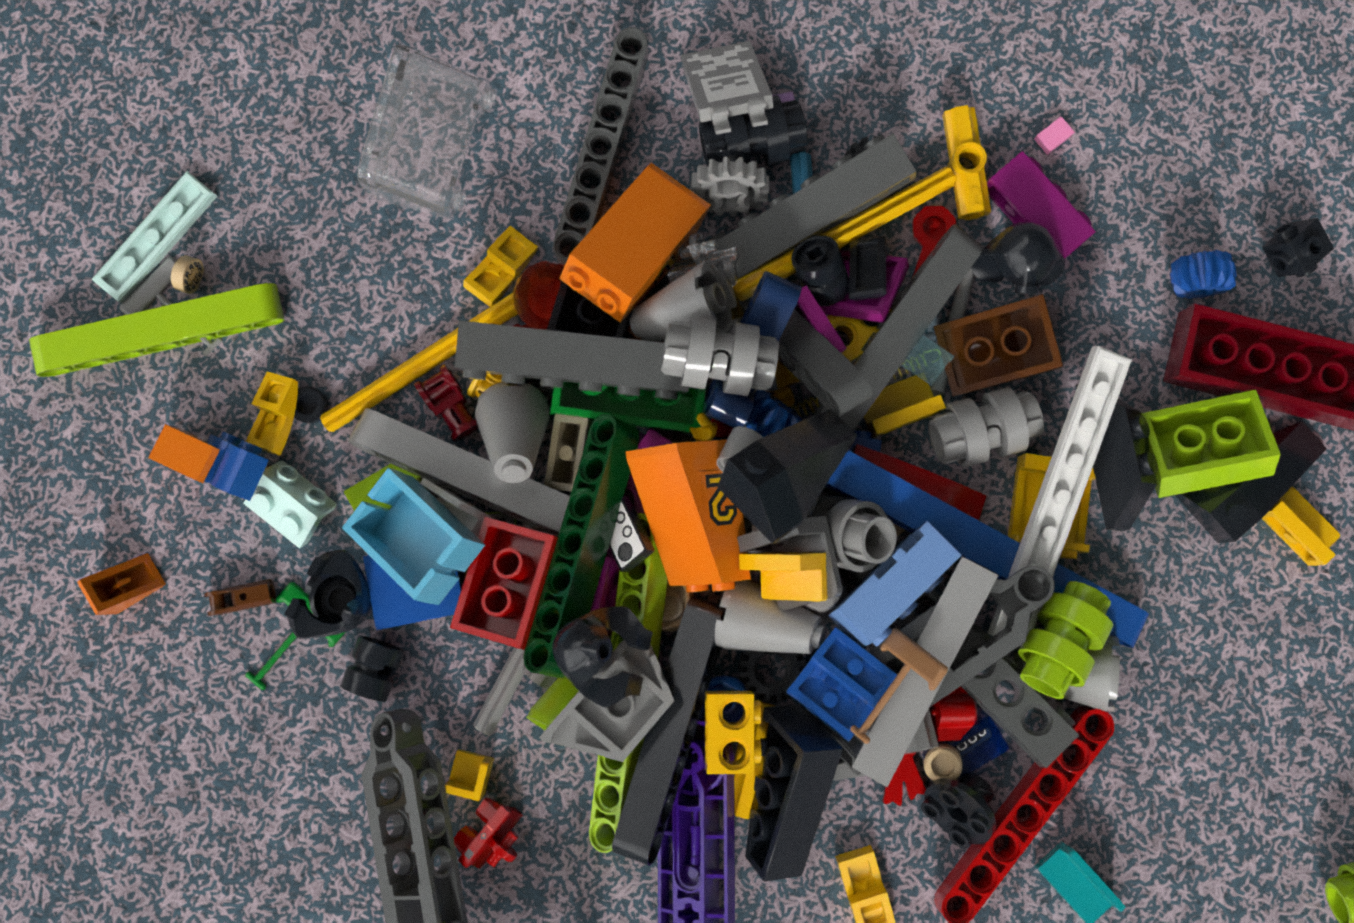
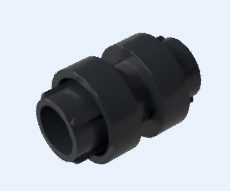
[699,95,807,167]

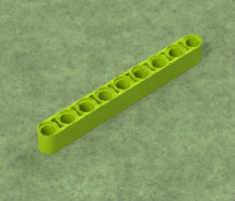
[589,513,667,853]

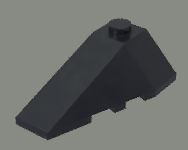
[1175,421,1327,543]

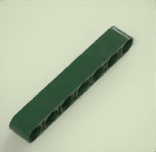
[523,414,640,678]

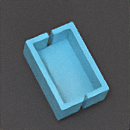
[342,467,485,605]

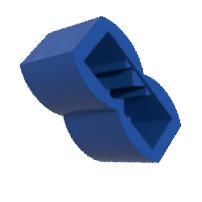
[205,431,269,501]

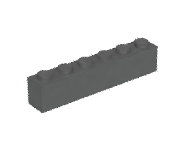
[701,133,916,287]
[454,320,689,400]

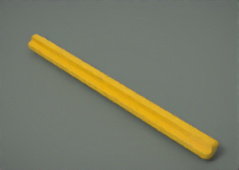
[732,167,957,301]
[320,290,520,432]

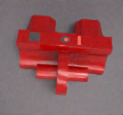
[454,798,523,869]

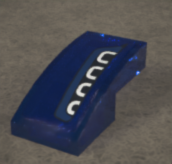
[922,715,1010,779]

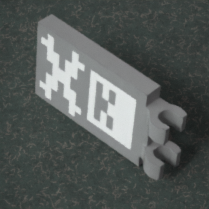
[681,41,773,135]

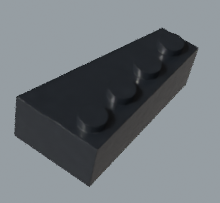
[745,704,843,882]

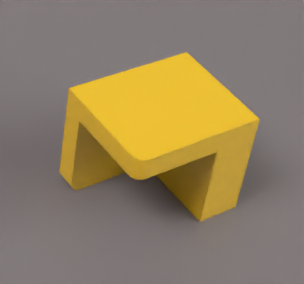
[444,749,494,801]

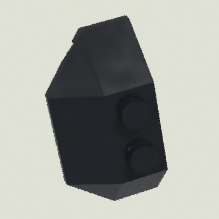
[1076,384,1158,531]

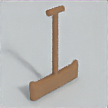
[850,628,948,744]

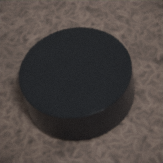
[294,386,328,424]

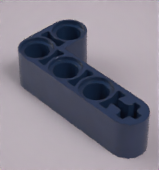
[704,271,802,428]

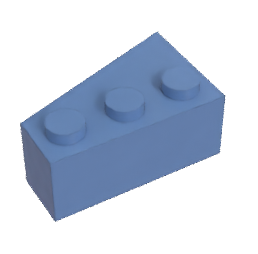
[828,521,962,648]

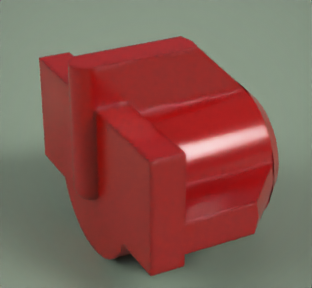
[929,686,977,741]

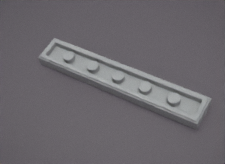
[852,557,998,787]

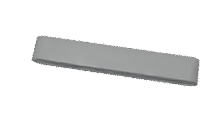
[348,408,570,537]

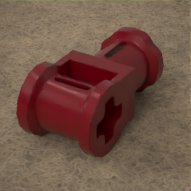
[414,364,478,442]

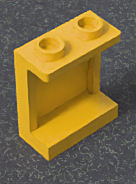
[1008,453,1095,559]

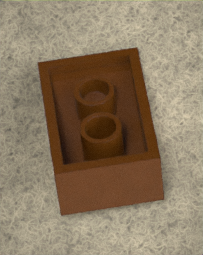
[933,294,1064,397]

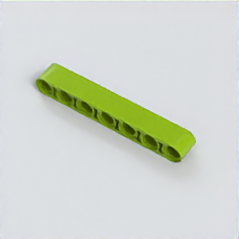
[29,283,285,377]

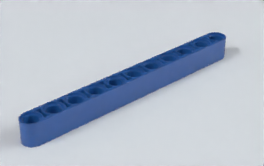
[825,450,1149,648]

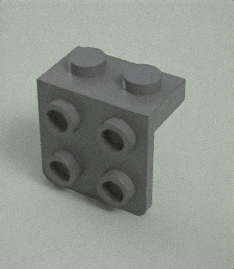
[737,516,842,610]

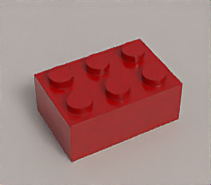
[450,516,558,650]

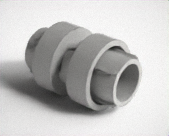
[661,315,779,396]
[928,387,1044,468]
[811,493,897,572]

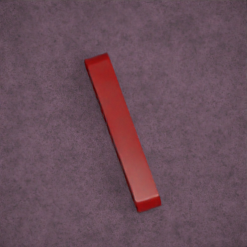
[934,705,1115,923]

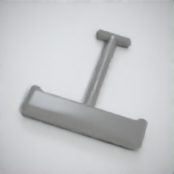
[120,257,222,356]

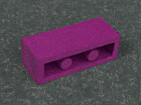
[987,151,1096,259]

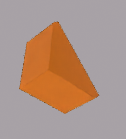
[148,424,220,483]
[77,553,166,615]

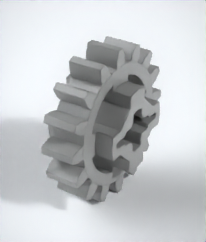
[690,156,770,217]

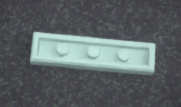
[92,171,217,304]

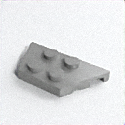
[539,639,674,762]

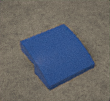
[786,627,897,742]

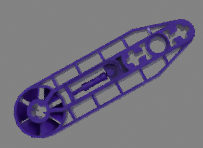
[658,718,735,923]

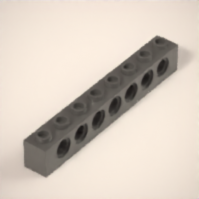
[845,544,1079,768]

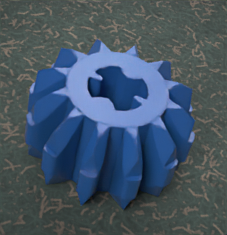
[1170,250,1237,299]
[745,390,802,437]

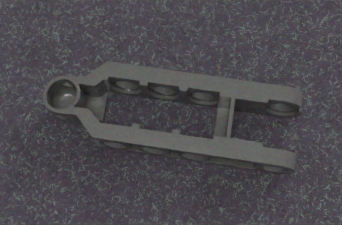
[854,566,1054,745]
[361,708,468,923]

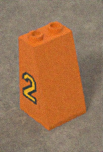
[559,163,711,323]
[626,440,751,592]

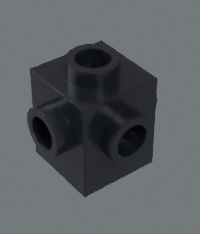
[1262,218,1334,277]

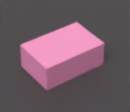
[1034,116,1075,155]

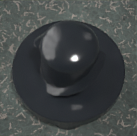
[921,774,996,848]

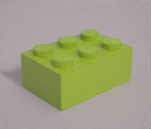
[1142,390,1281,498]

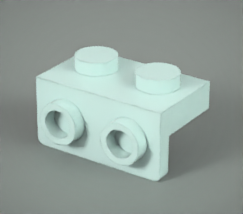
[243,461,337,548]

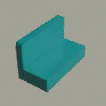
[1034,841,1126,923]

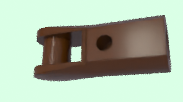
[204,579,276,616]

